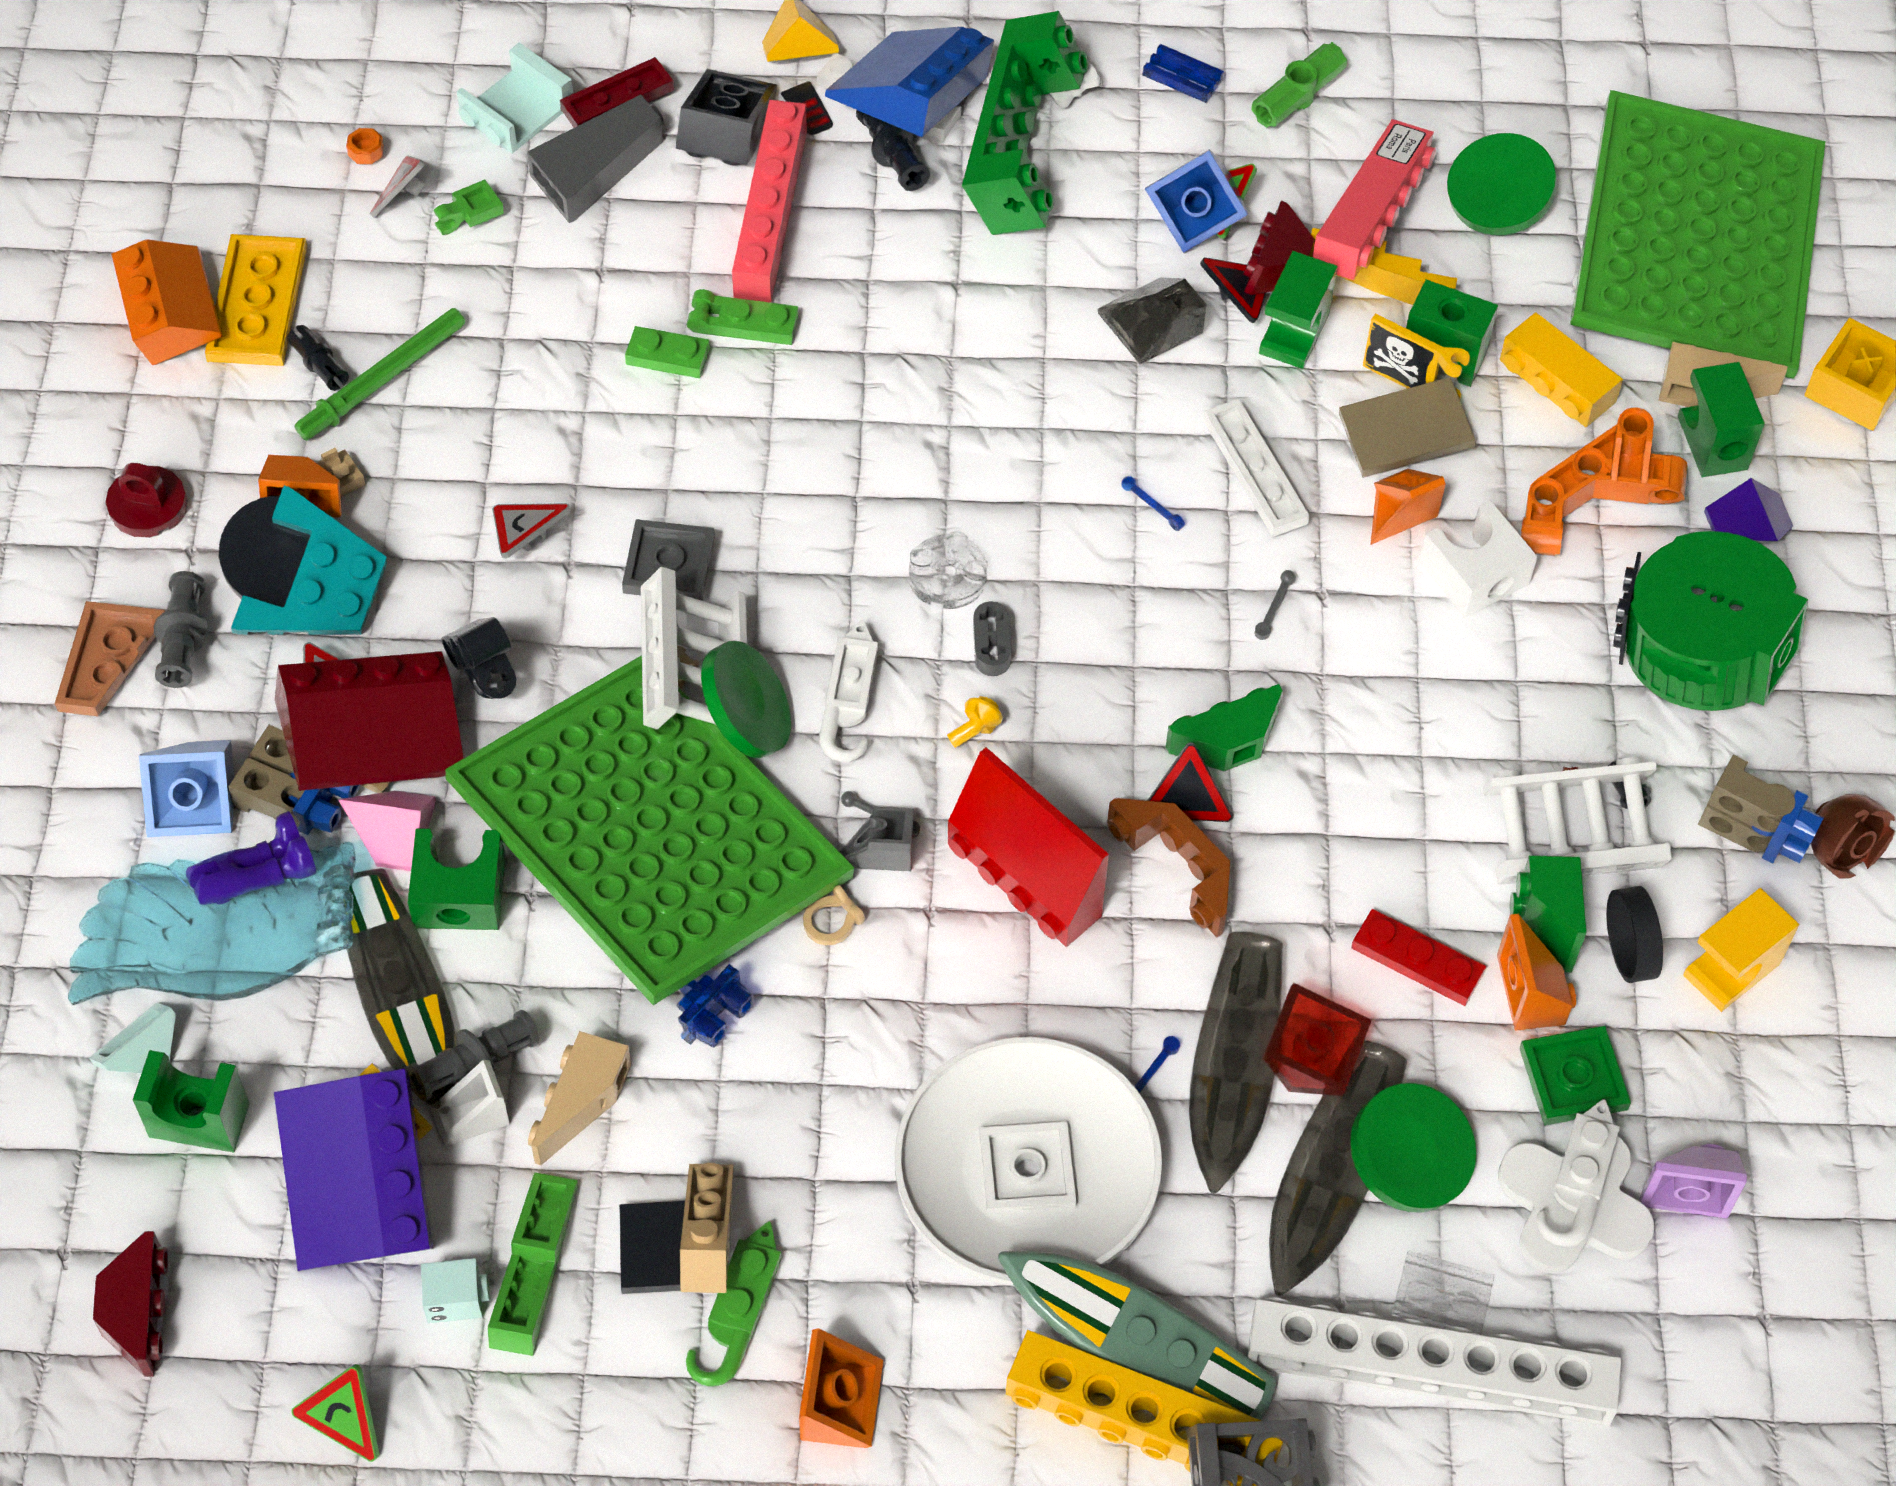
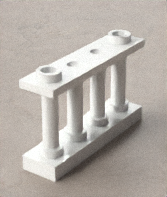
[641,567,749,729]
[1482,757,1672,885]

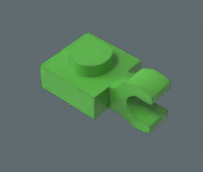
[434,179,504,235]

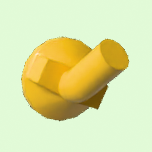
[947,696,1003,748]

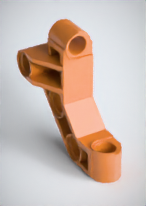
[1521,407,1688,556]

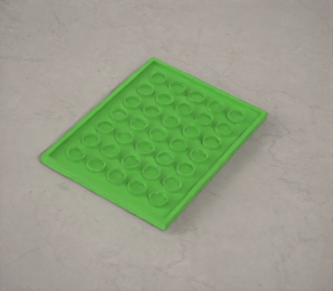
[1570,90,1826,379]
[446,655,854,1006]

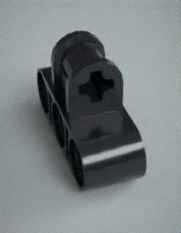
[441,617,517,699]

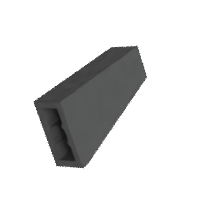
[527,95,664,223]

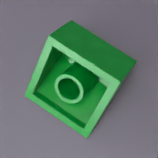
[1509,856,1587,973]

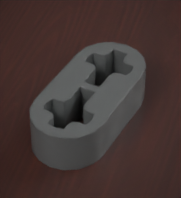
[973,601,1012,676]

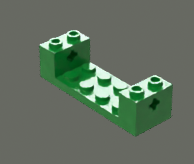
[962,11,1088,235]

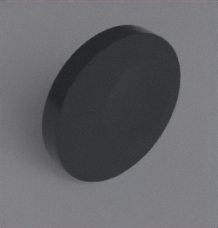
[219,496,311,607]

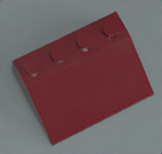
[274,651,464,791]

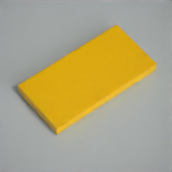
[205,234,307,366]

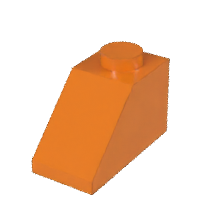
[258,454,342,518]

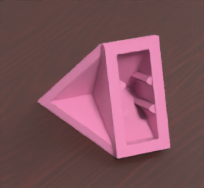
[338,791,436,871]

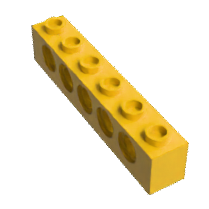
[1006,1330,1284,1486]

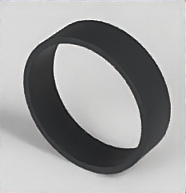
[1606,886,1663,983]

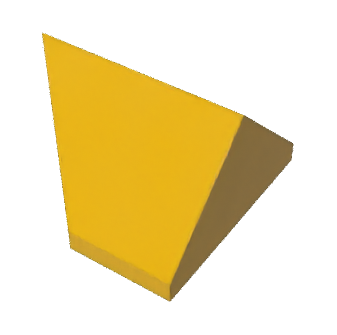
[762,0,839,62]

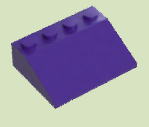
[274,1069,433,1271]

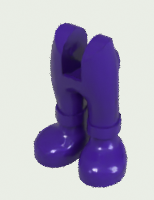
[186,811,317,905]

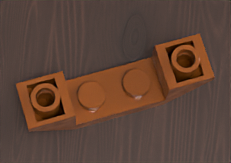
[1107,798,1230,938]

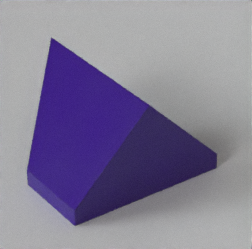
[1704,478,1793,541]

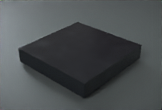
[619,1201,685,1294]

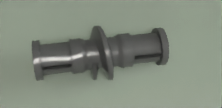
[154,571,208,688]
[406,1010,540,1101]

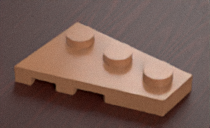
[55,601,166,716]

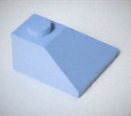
[139,740,234,837]

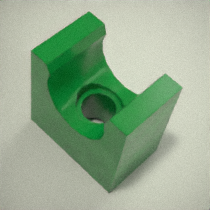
[1259,251,1338,369]
[1406,279,1498,387]
[1677,362,1765,478]
[407,828,506,930]
[132,1050,250,1153]

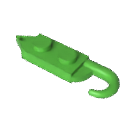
[685,1221,782,1387]

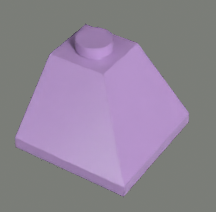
[1639,1144,1747,1218]

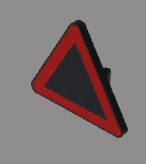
[1200,257,1266,323]
[1147,742,1232,822]

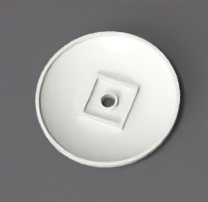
[895,1037,1162,1286]

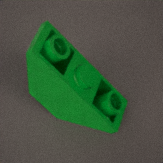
[1165,684,1283,772]

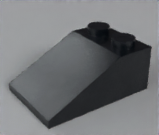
[675,69,777,166]

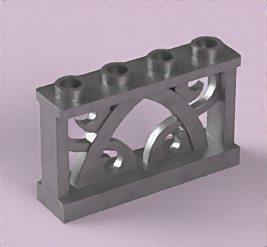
[1186,1418,1320,1486]

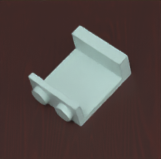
[457,42,573,154]

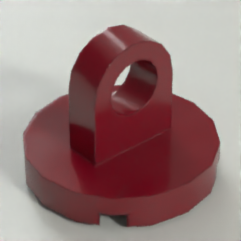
[106,463,188,538]

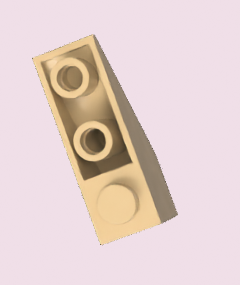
[1658,342,1788,407]
[528,1031,631,1165]
[680,1163,734,1293]

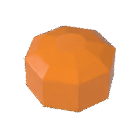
[346,128,384,164]

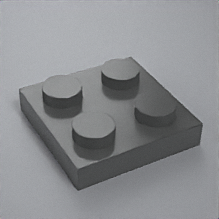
[622,519,715,601]

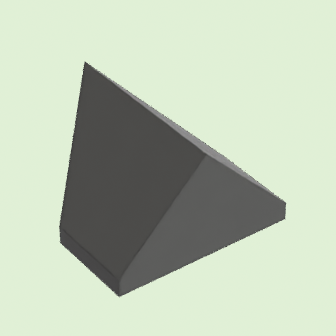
[840,806,914,872]

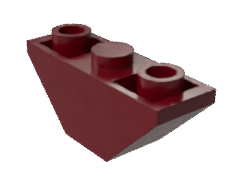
[1243,200,1315,295]
[93,1231,168,1377]

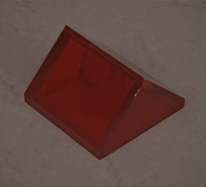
[1263,982,1372,1096]

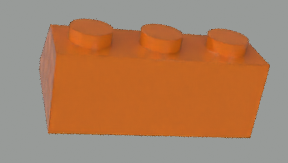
[111,239,223,366]

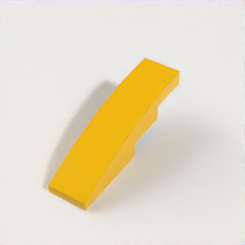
[1309,228,1457,305]

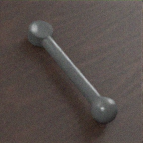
[1254,570,1296,640]
[841,791,920,838]

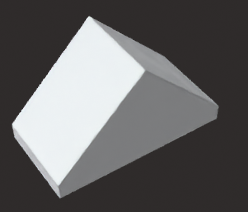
[430,1060,510,1145]

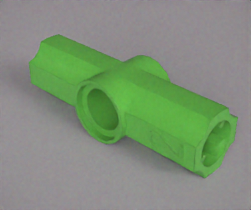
[1251,42,1347,128]

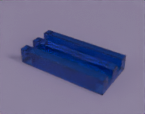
[1142,44,1224,103]

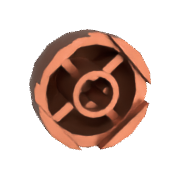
[1811,794,1895,879]

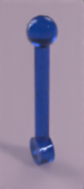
[1121,476,1185,531]
[1134,1036,1180,1094]

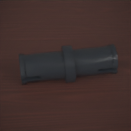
[287,325,349,391]

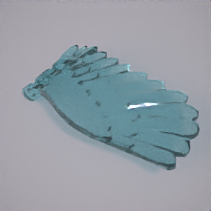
[68,842,356,1006]

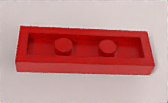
[1351,909,1486,1007]

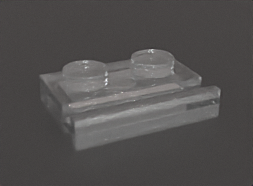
[1391,1250,1495,1335]

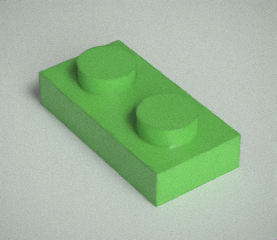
[625,326,710,379]

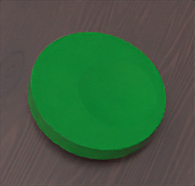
[1447,133,1557,235]
[701,640,791,758]
[1350,1083,1476,1213]

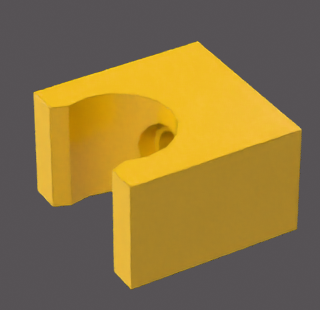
[1683,888,1800,1012]

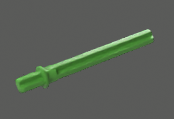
[294,308,465,441]

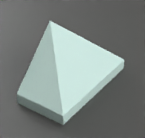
[89,1002,176,1073]

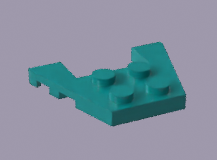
[231,485,388,635]

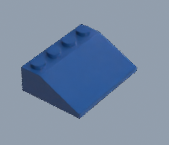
[825,26,994,137]

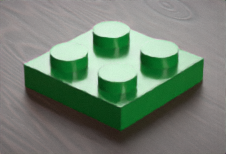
[1519,1026,1631,1126]

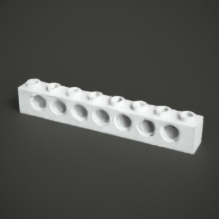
[1247,1297,1621,1426]

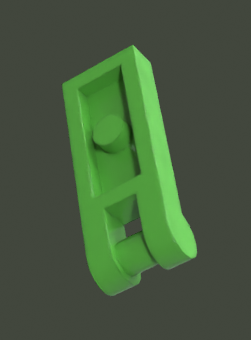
[686,289,799,345]

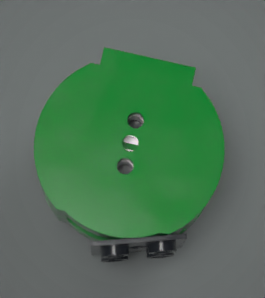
[1613,531,1808,711]

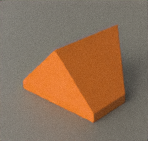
[1370,469,1446,545]

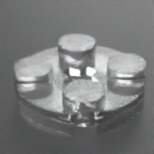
[908,531,988,609]

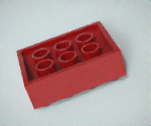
[948,747,1109,948]

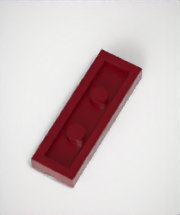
[559,57,674,128]

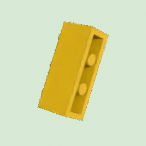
[1500,312,1623,427]

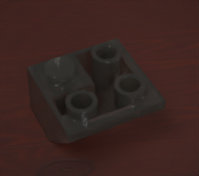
[1098,277,1207,364]

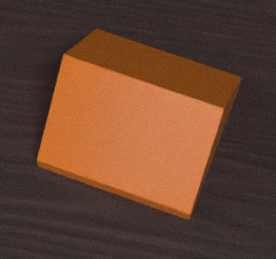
[799,1328,883,1448]

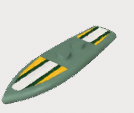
[998,1251,1276,1420]

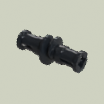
[856,110,930,191]

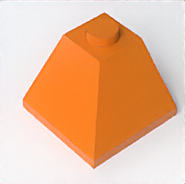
[1497,914,1576,1031]

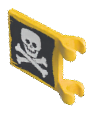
[1362,313,1470,400]

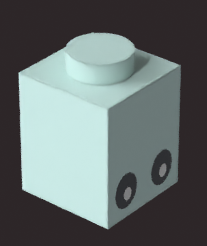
[421,1258,490,1323]

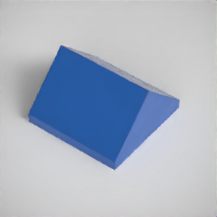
[1145,149,1248,253]

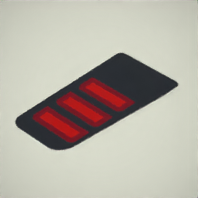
[781,81,833,135]

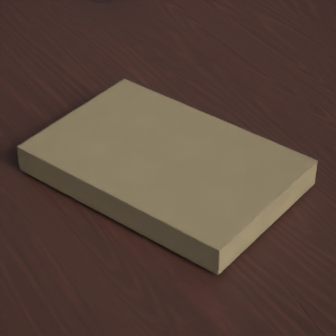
[1339,377,1475,478]

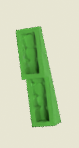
[488,1172,578,1356]

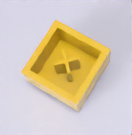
[1804,317,1896,431]

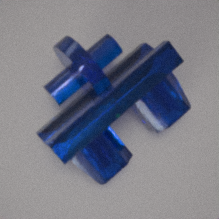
[676,964,754,1048]

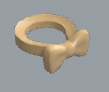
[803,885,865,946]

